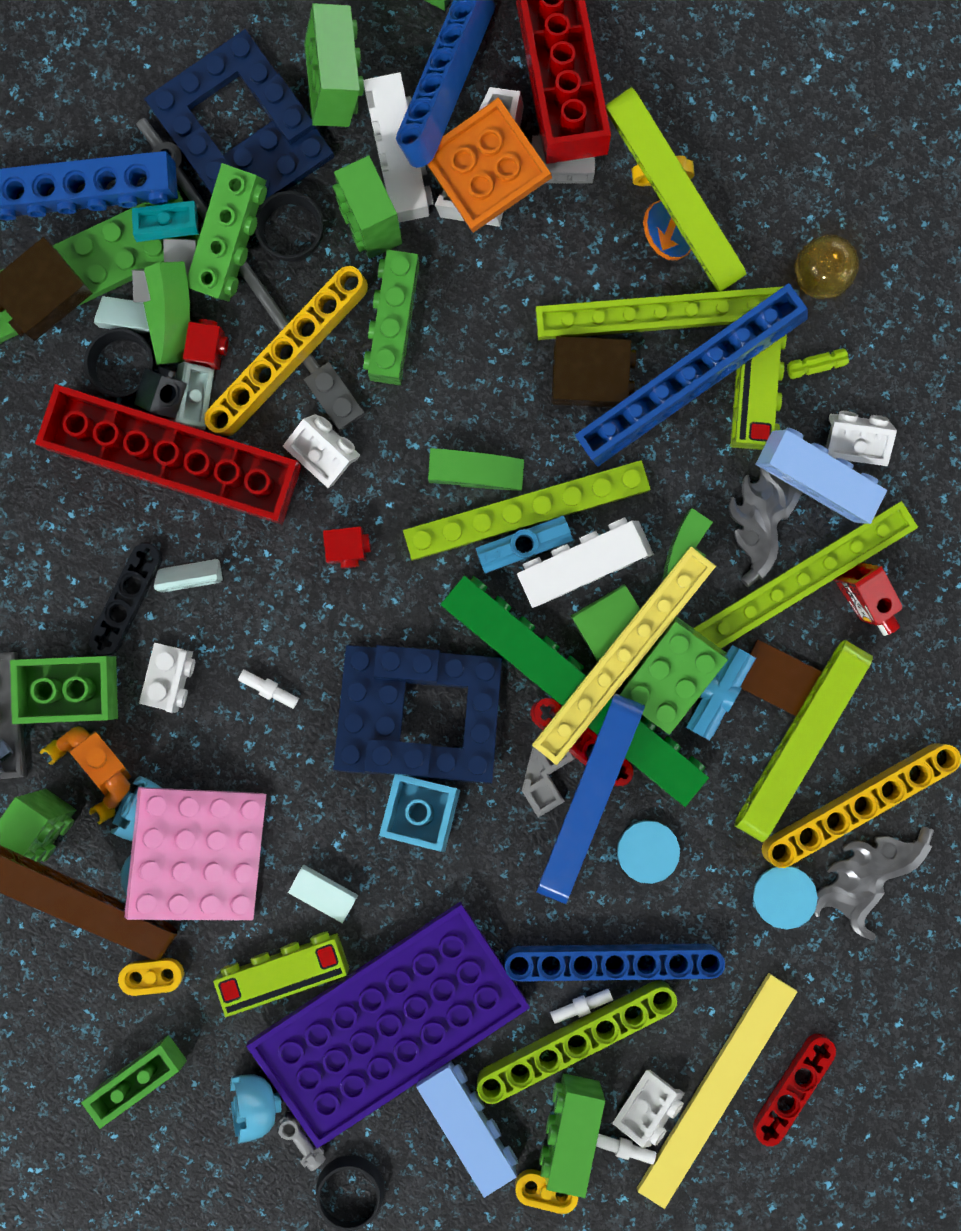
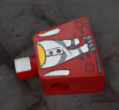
[834,563,903,636]

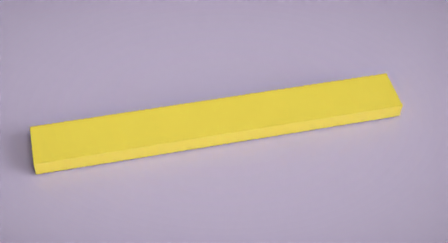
[532,546,716,765]
[637,973,797,1209]

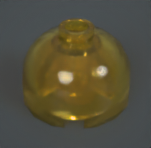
[794,234,859,299]

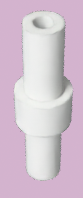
[238,669,299,709]
[550,989,613,1024]
[596,1134,656,1165]

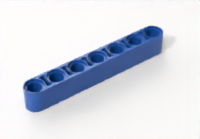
[396,0,496,168]
[536,694,645,904]
[504,944,725,981]

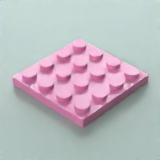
[124,787,266,920]

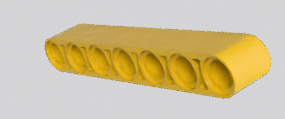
[204,266,368,436]
[762,743,961,868]

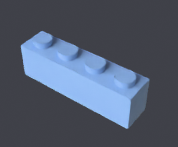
[755,428,887,524]
[416,1061,518,1198]

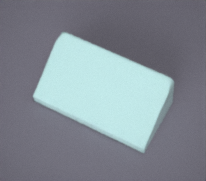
[94,296,150,335]
[169,362,215,430]
[154,559,223,593]
[288,865,358,923]

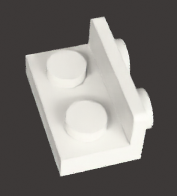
[826,411,897,466]
[283,414,360,488]
[139,643,195,713]
[612,1070,685,1148]

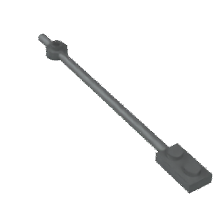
[136,118,365,432]

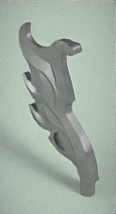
[728,468,803,588]
[814,826,934,940]

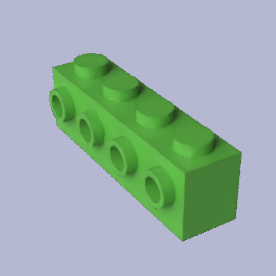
[187,163,267,302]
[363,249,419,385]

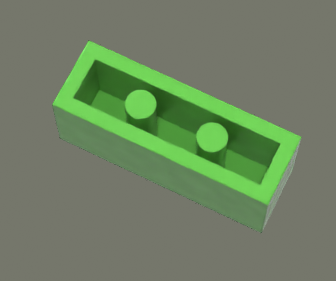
[81,1035,187,1129]

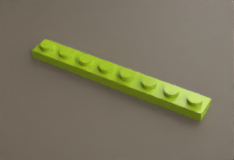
[535,286,784,340]
[403,460,650,561]
[693,501,918,648]

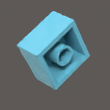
[379,774,460,852]

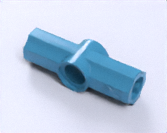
[475,516,573,574]
[686,645,756,741]

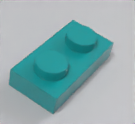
[132,200,199,242]

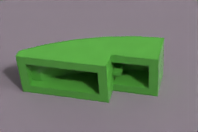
[143,261,190,365]
[428,448,524,491]
[663,508,713,580]

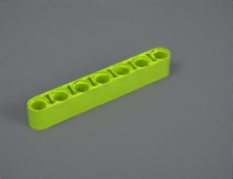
[605,87,747,292]
[734,640,873,842]
[477,980,677,1104]

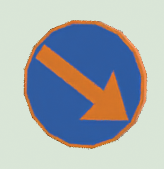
[643,200,691,261]

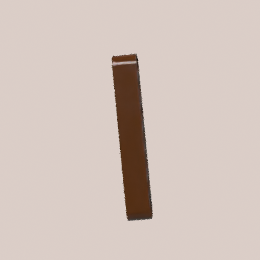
[0,845,178,961]

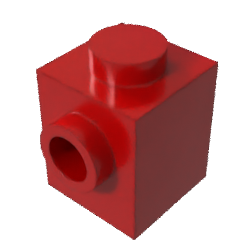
[183,319,229,370]
[323,527,371,568]

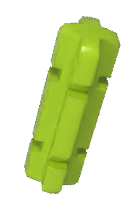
[787,348,849,379]

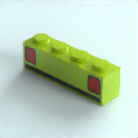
[730,334,787,450]
[213,931,350,1018]

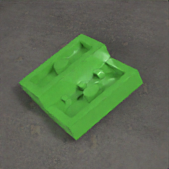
[571,585,655,662]

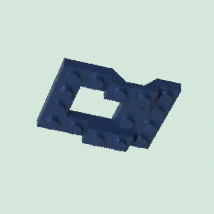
[144,29,334,209]
[333,645,502,784]

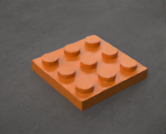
[427,97,552,233]

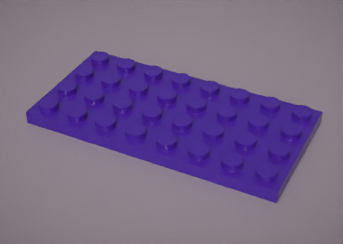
[246,901,530,1149]

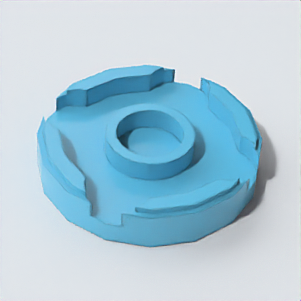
[617,820,680,884]
[753,866,818,930]

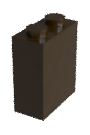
[0,237,93,341]
[551,336,636,408]

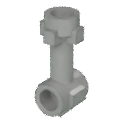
[278,1112,326,1171]

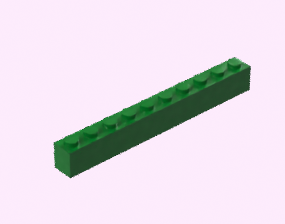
[440,575,709,807]

